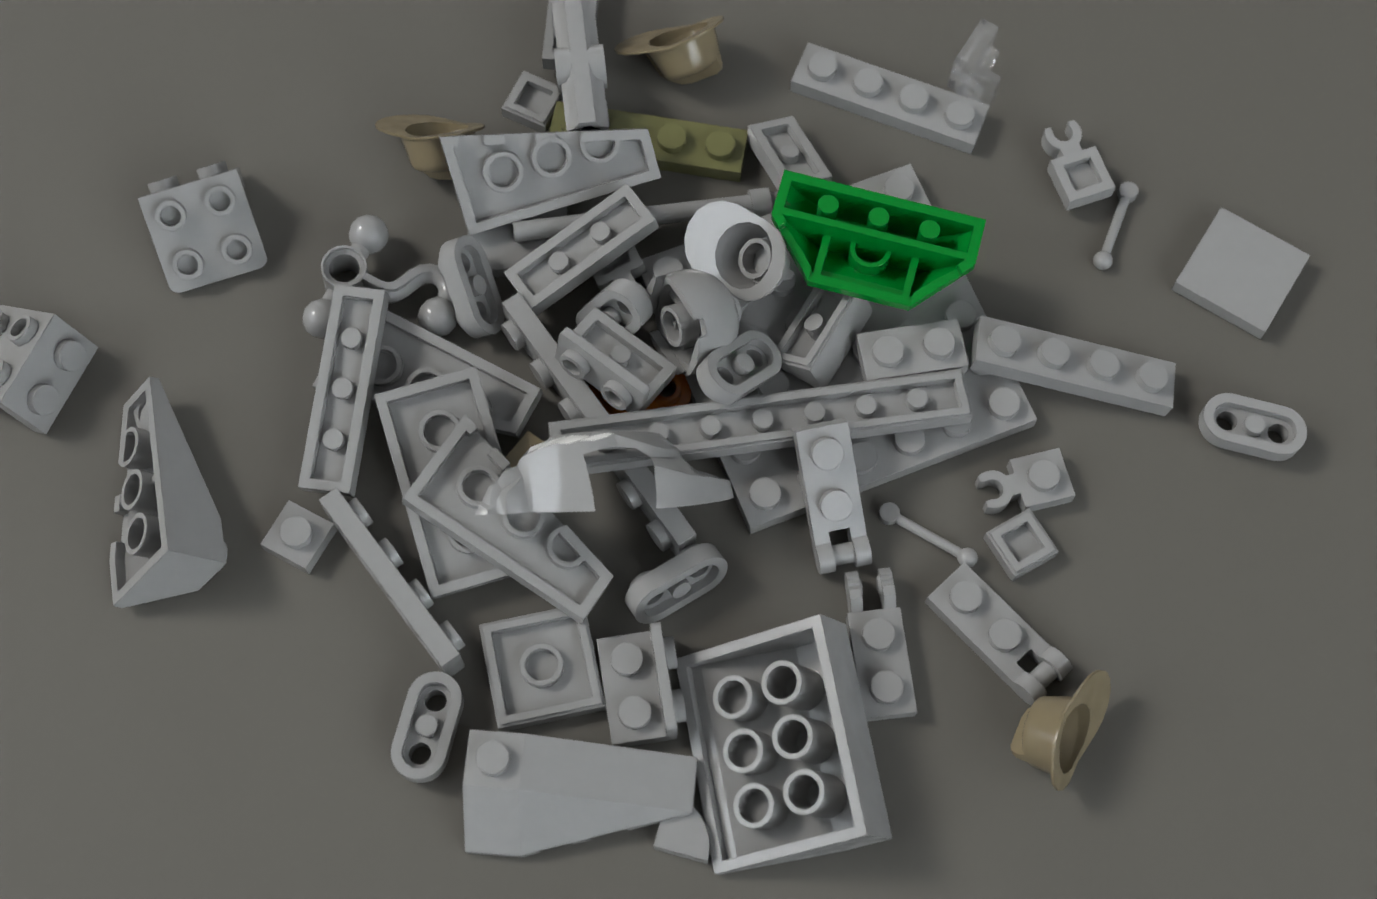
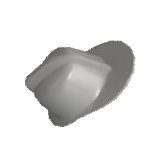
[684,200,795,302]

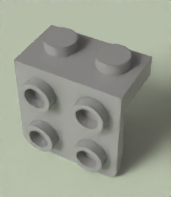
[138,161,267,293]
[0,305,98,434]

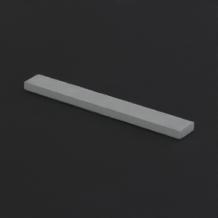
[548,369,973,474]

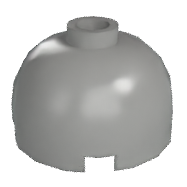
[646,269,742,376]

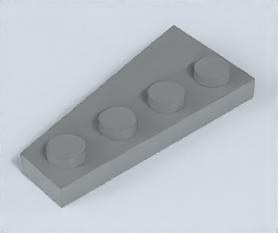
[439,128,661,235]
[402,414,613,624]

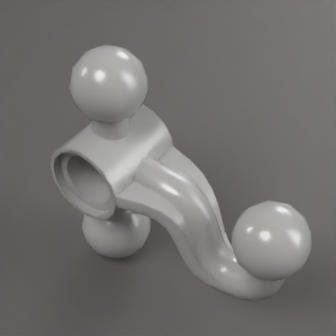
[302,214,457,339]

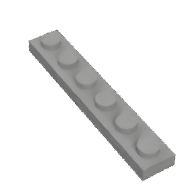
[501,292,697,556]

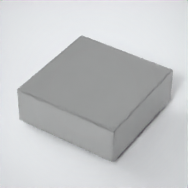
[501,70,563,132]
[983,508,1059,582]

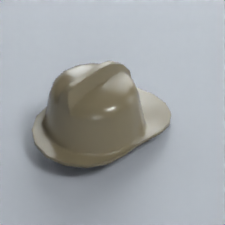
[614,15,724,84]
[375,114,485,180]
[1010,669,1111,791]

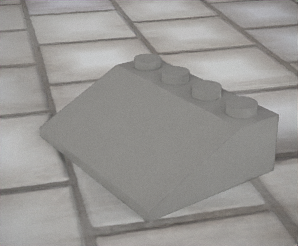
[677,614,893,875]

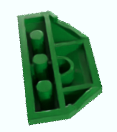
[771,170,986,311]

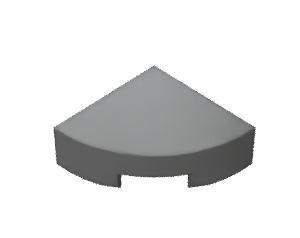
[654,807,710,864]

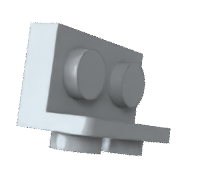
[596,622,686,747]

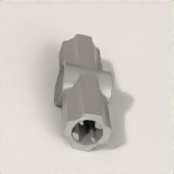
[552,0,610,131]

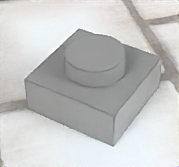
[260,500,337,574]

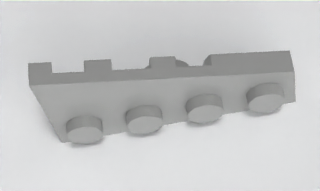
[312,310,543,438]

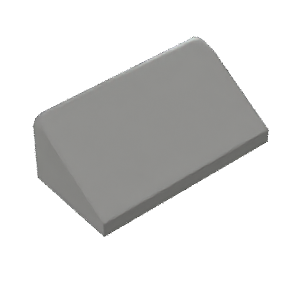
[777,287,872,388]

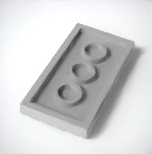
[374,366,510,600]

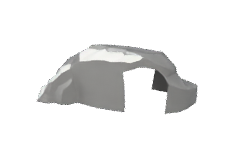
[474,431,734,515]

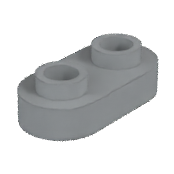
[438,235,505,338]
[576,279,653,334]
[696,330,782,405]
[1198,393,1307,461]
[625,543,728,624]
[391,671,464,783]

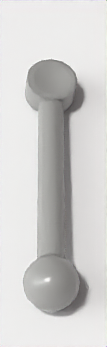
[1093,181,1139,270]
[879,502,978,567]

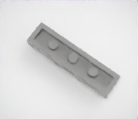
[790,42,990,154]
[298,285,390,497]
[969,315,1176,416]
[319,488,465,677]

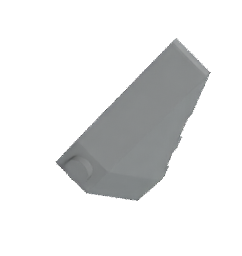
[109,376,228,608]
[462,729,698,858]

